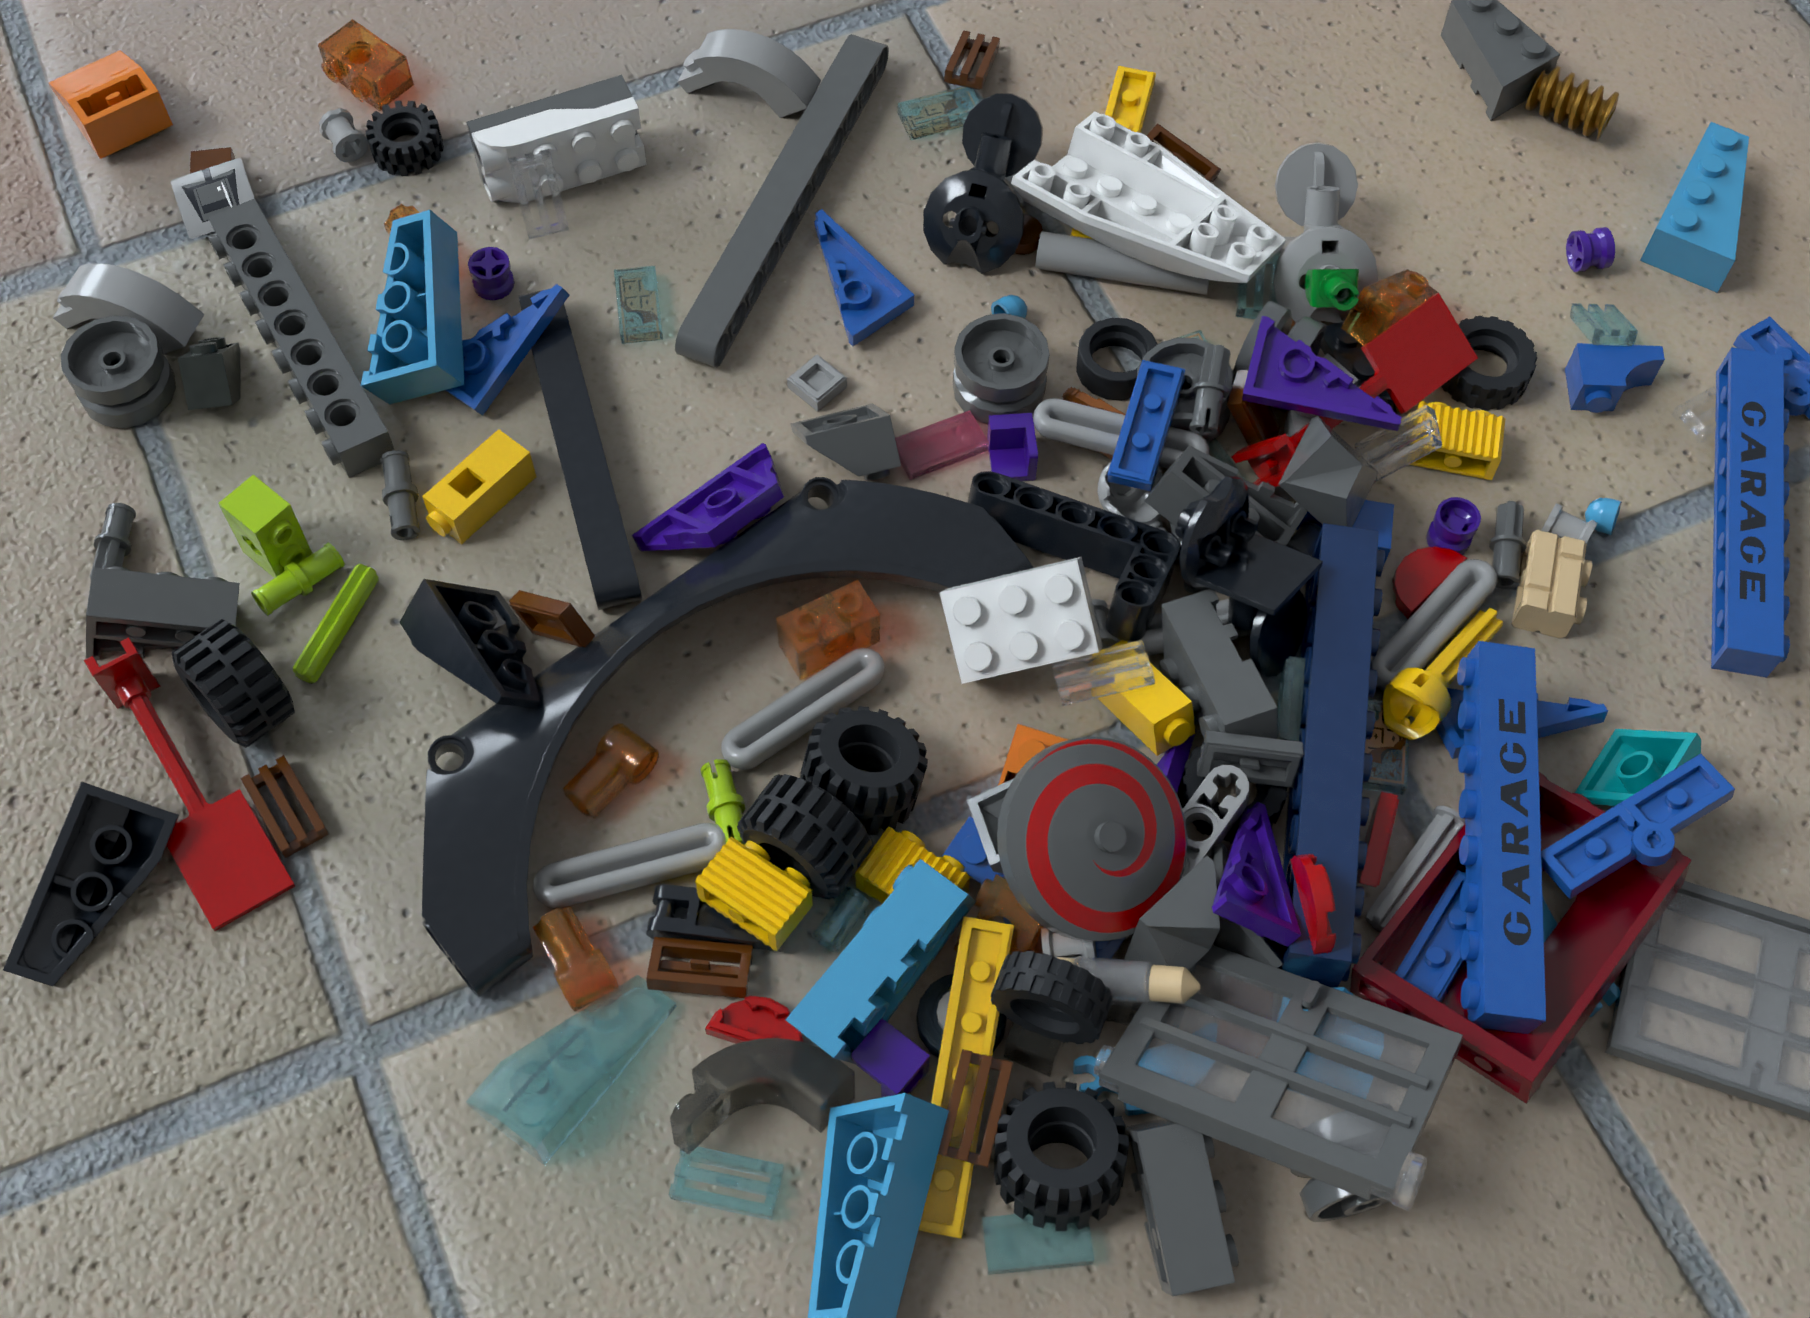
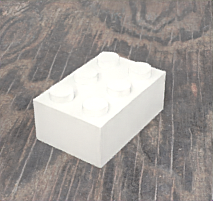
[940,557,1103,684]

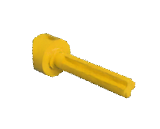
[1383,608,1503,740]

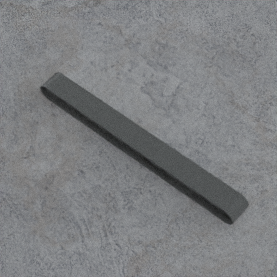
[675,34,889,367]

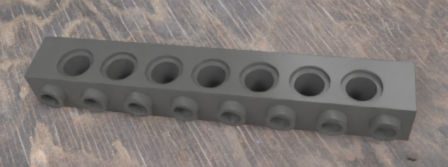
[208,198,395,478]

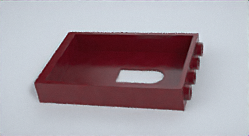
[1350,772,1692,1104]

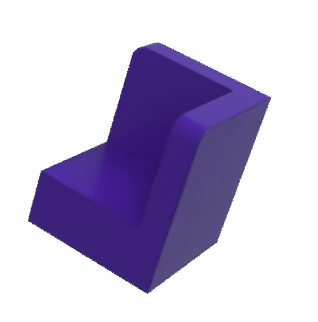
[987,413,1038,481]
[851,1018,930,1097]

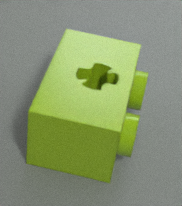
[218,474,312,578]

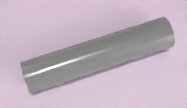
[1035,231,1209,295]

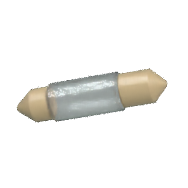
[1057,956,1201,1004]

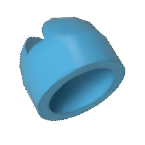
[991,295,1027,319]
[1585,498,1622,535]

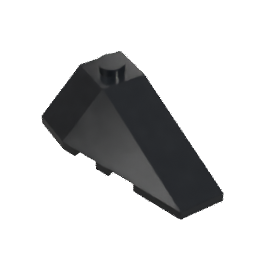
[400,579,540,709]
[3,781,179,987]

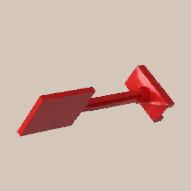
[1231,293,1478,487]
[84,637,295,931]

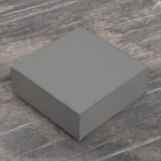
[787,355,847,411]

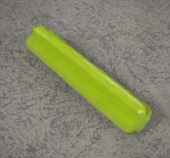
[293,564,379,684]

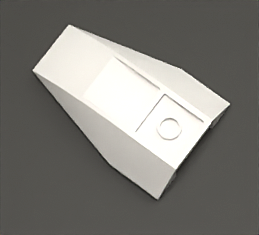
[1011,112,1286,283]

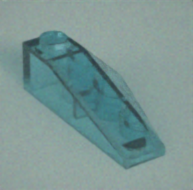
[466,975,677,1165]

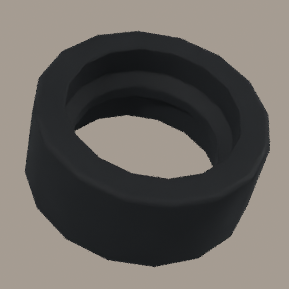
[1076,318,1158,401]

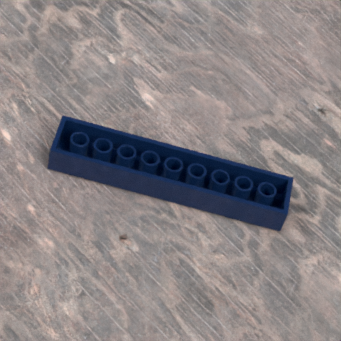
[1278,523,1385,988]

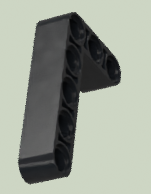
[967,471,1180,641]

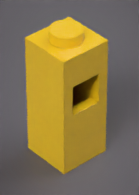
[422,429,537,545]
[1086,640,1195,756]

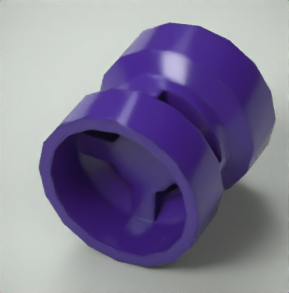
[1426,497,1481,555]

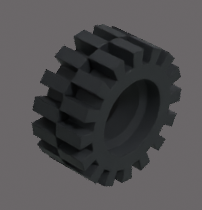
[365,100,444,176]

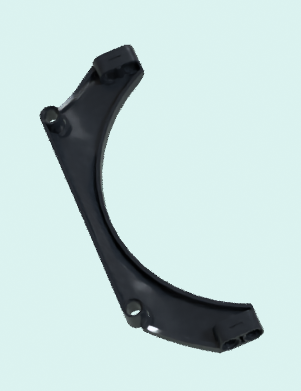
[422,477,1033,998]

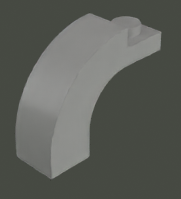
[677,29,821,118]
[53,263,204,354]

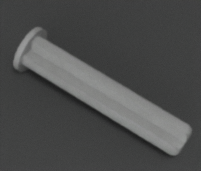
[1366,806,1465,932]

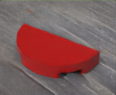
[1393,546,1467,619]
[1357,791,1399,888]
[1291,854,1336,954]
[705,996,804,1065]

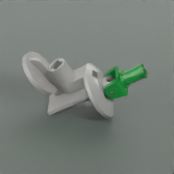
[1273,142,1378,323]

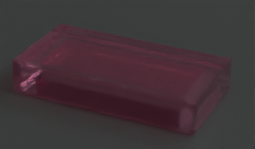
[895,410,989,480]

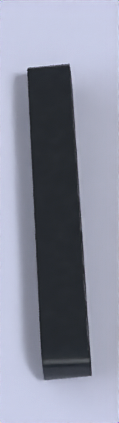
[518,289,643,610]

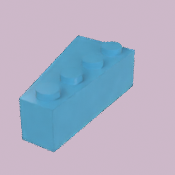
[1640,122,1749,293]
[361,210,464,405]
[785,859,976,1064]
[808,1093,949,1318]

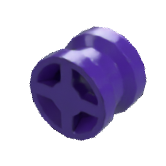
[1566,227,1615,272]
[468,247,515,300]

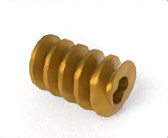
[1525,66,1619,140]

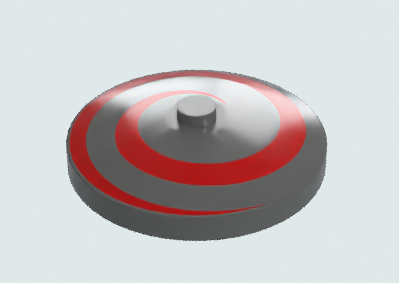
[997,737,1187,941]

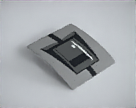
[171,158,254,239]

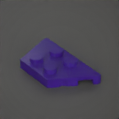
[631,443,784,551]

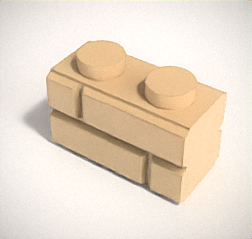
[1512,530,1592,638]

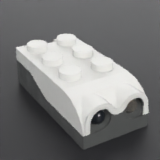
[466,75,647,203]

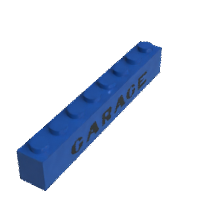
[1711,347,1790,678]
[1457,641,1546,1034]

